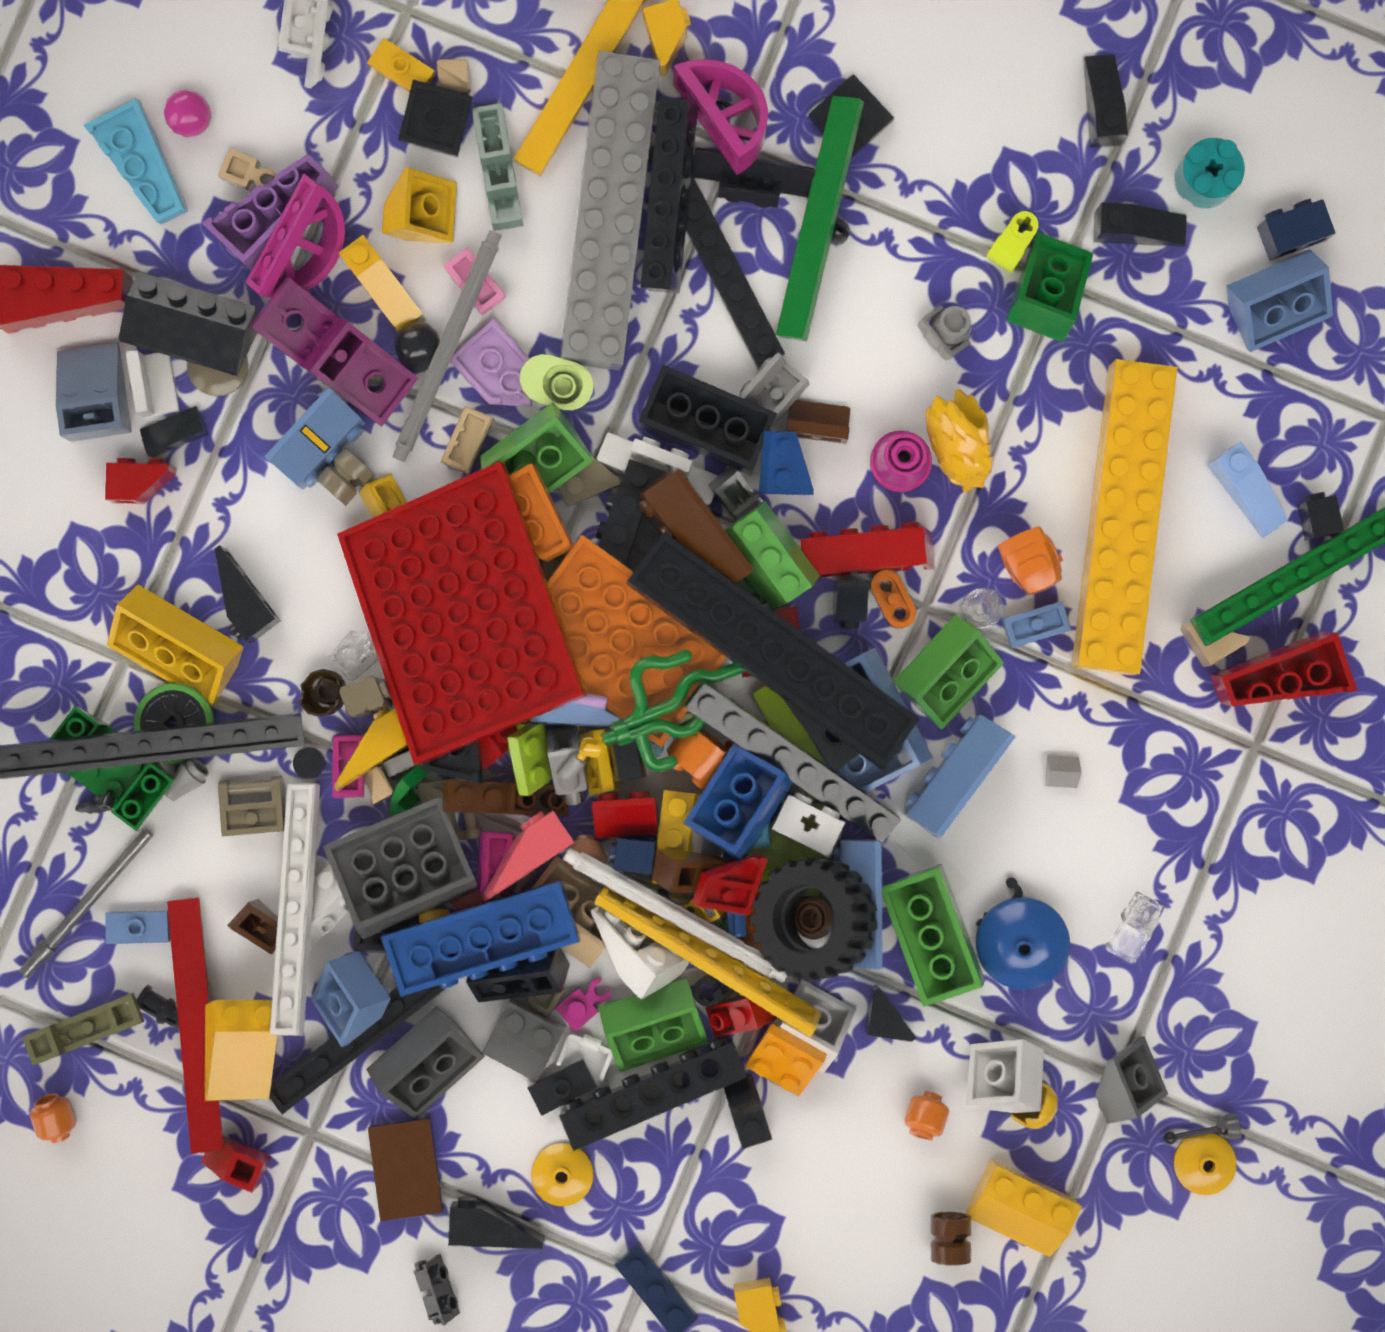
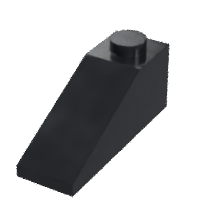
[1083,54,1128,148]
[1093,202,1187,247]
[215,545,281,643]
[466,948,570,1003]
[448,1196,545,1249]

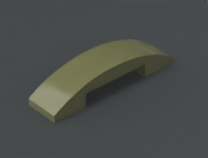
[22,992,145,1066]

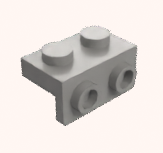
[738,352,810,426]

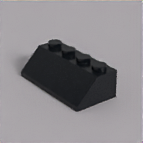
[119,272,258,376]
[638,365,777,476]

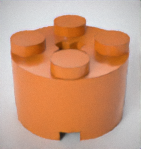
[666,721,729,791]

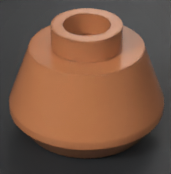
[565,835,607,872]
[795,897,834,940]

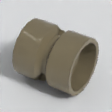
[316,447,375,506]

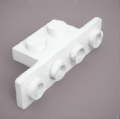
[278,0,332,89]
[597,433,718,505]
[309,864,349,952]

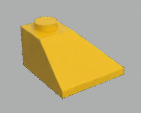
[382,167,457,243]

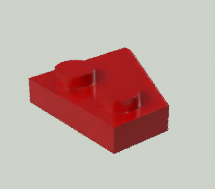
[692,853,768,915]

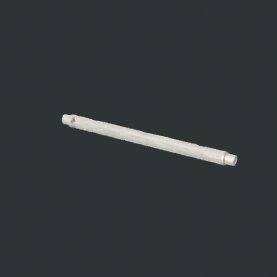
[563,847,787,982]

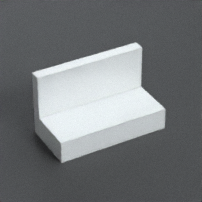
[125,350,180,418]

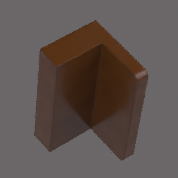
[786,400,851,444]

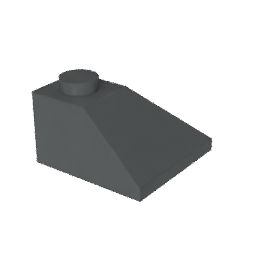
[1095,1036,1168,1124]

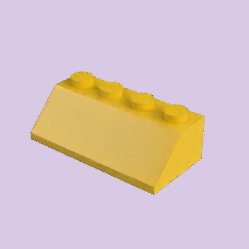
[107,584,244,707]

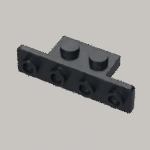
[692,147,815,208]

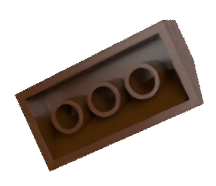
[637,468,754,584]

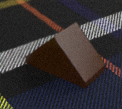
[228,899,278,954]

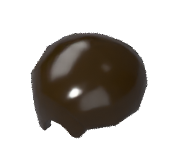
[299,669,346,717]

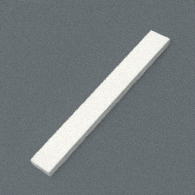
[270,783,320,1036]

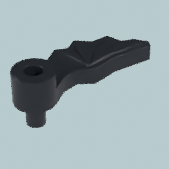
[75,789,115,814]

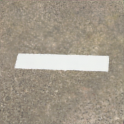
[880,796,970,898]

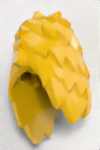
[925,389,994,493]

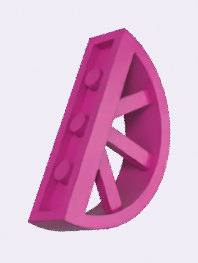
[673,59,768,175]
[246,174,345,298]

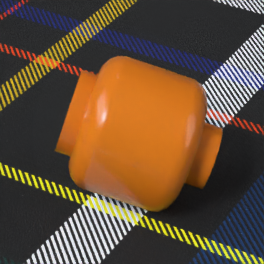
[905,1091,949,1141]
[29,1093,76,1143]

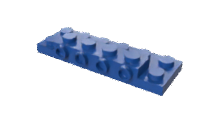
[381,880,581,996]

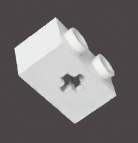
[771,792,845,857]

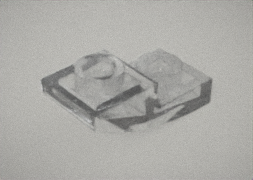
[1105,891,1164,964]

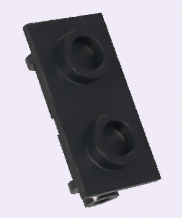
[413,1253,460,1326]

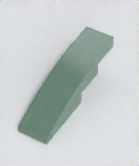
[472,103,524,231]

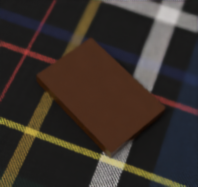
[368,1117,443,1222]

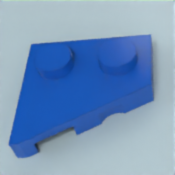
[759,431,814,495]

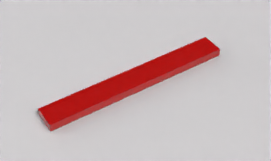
[167,897,224,1154]

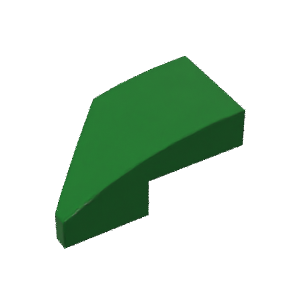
[389,765,429,818]

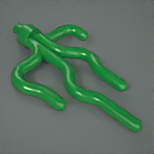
[601,650,745,772]

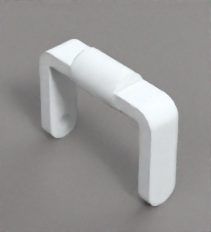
[556,1033,613,1083]

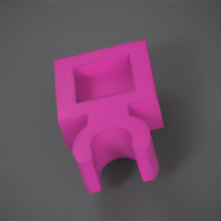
[555,977,612,1032]

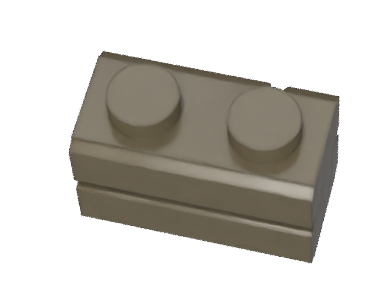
[339,675,393,719]

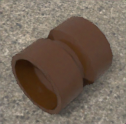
[931,1212,971,1265]

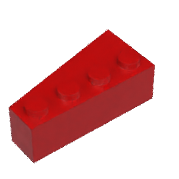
[0,265,133,334]
[801,522,935,577]
[1210,631,1358,706]

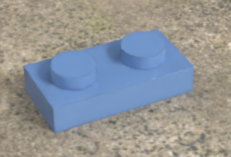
[1001,601,1071,649]

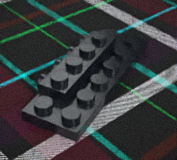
[595,459,688,572]

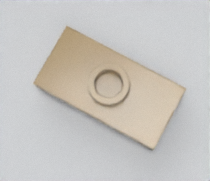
[440,406,494,475]

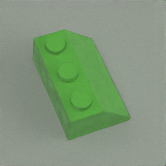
[480,402,594,494]
[724,501,820,609]
[893,614,1004,730]
[598,978,709,1072]

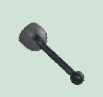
[1164,1113,1242,1144]

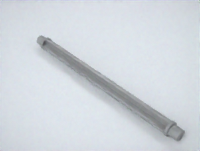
[392,230,502,463]

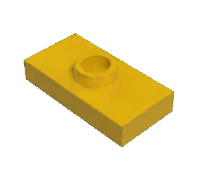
[367,38,436,93]

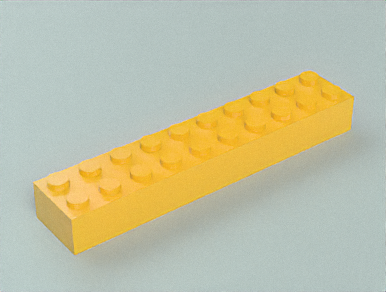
[1071,359,1178,676]

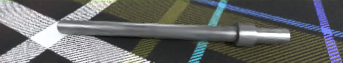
[19,829,153,978]

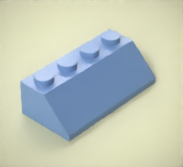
[904,715,1016,838]
[833,839,882,969]

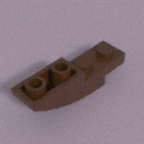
[442,780,568,816]

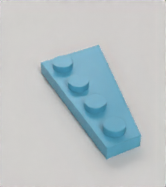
[83,98,188,225]

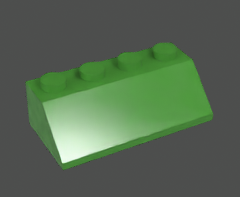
[882,863,985,1007]

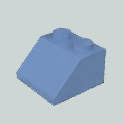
[311,951,391,1047]

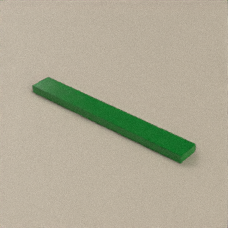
[776,96,864,341]
[1190,507,1385,647]

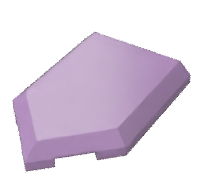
[450,318,532,407]

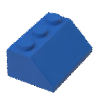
[684,744,793,860]

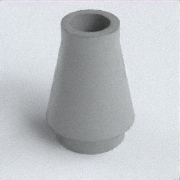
[165,758,209,801]

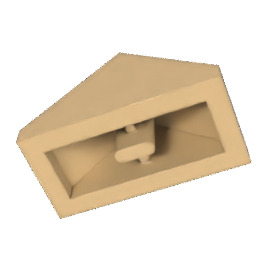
[1180,622,1250,667]

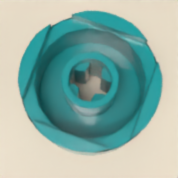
[1174,138,1245,209]

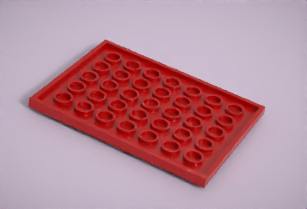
[337,461,587,765]

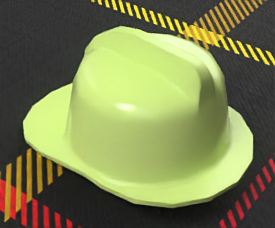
[520,354,594,411]

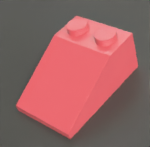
[481,811,574,902]

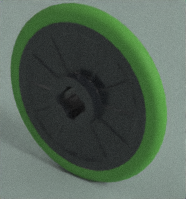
[134,683,214,764]

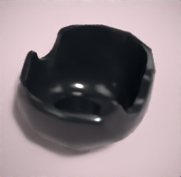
[395,321,440,372]

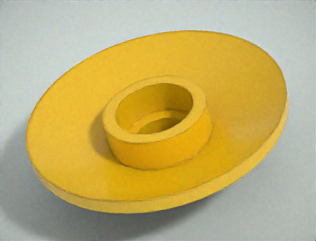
[1173,1133,1236,1195]
[531,1143,594,1206]

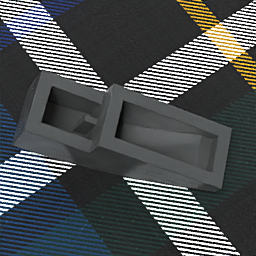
[708,466,764,521]

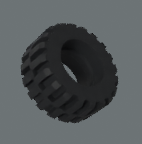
[751,858,878,980]

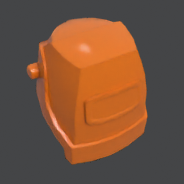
[998,526,1063,595]

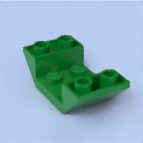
[49,706,175,831]

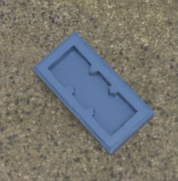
[105,910,171,944]

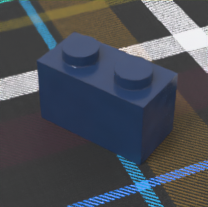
[1257,199,1336,261]
[609,837,656,874]

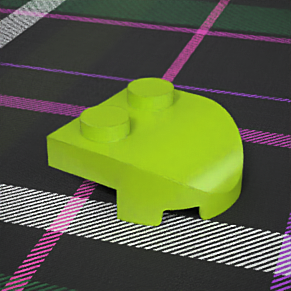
[507,722,552,796]

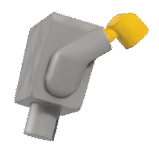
[547,726,601,805]

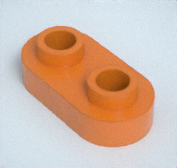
[870,570,916,629]

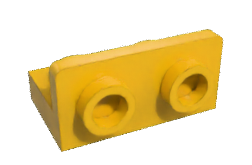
[579,729,620,796]

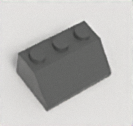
[366,1006,485,1119]

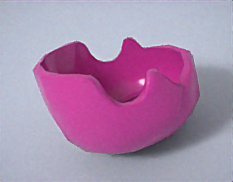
[164,89,211,138]

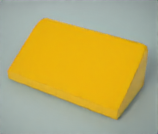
[359,474,407,518]

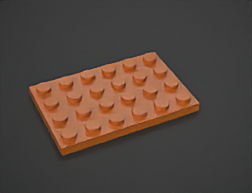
[547,535,727,748]

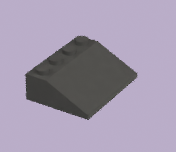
[323,797,479,939]

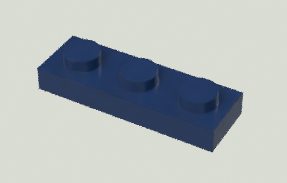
[614,1243,698,1332]

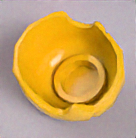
[1011,1082,1058,1129]

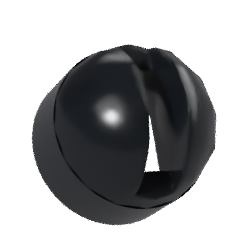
[831,219,850,245]

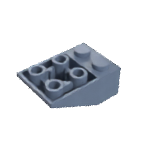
[56,342,132,442]

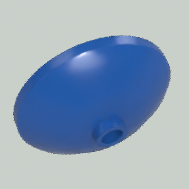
[976,897,1070,990]

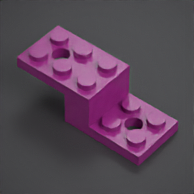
[249,277,419,427]

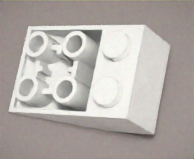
[591,906,690,999]

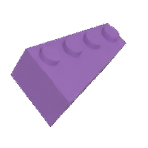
[202,154,339,271]

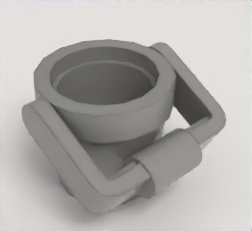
[918,305,972,360]

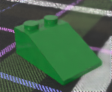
[1006,232,1094,343]

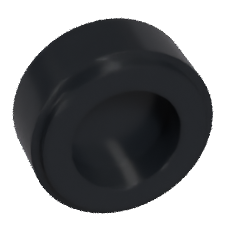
[293,747,326,778]

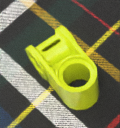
[986,211,1038,274]

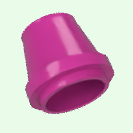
[870,430,932,493]

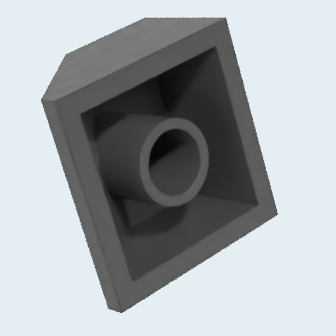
[482,998,566,1083]

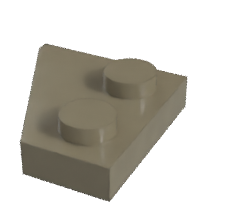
[559,455,621,507]

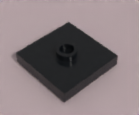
[808,74,894,159]
[398,79,473,158]

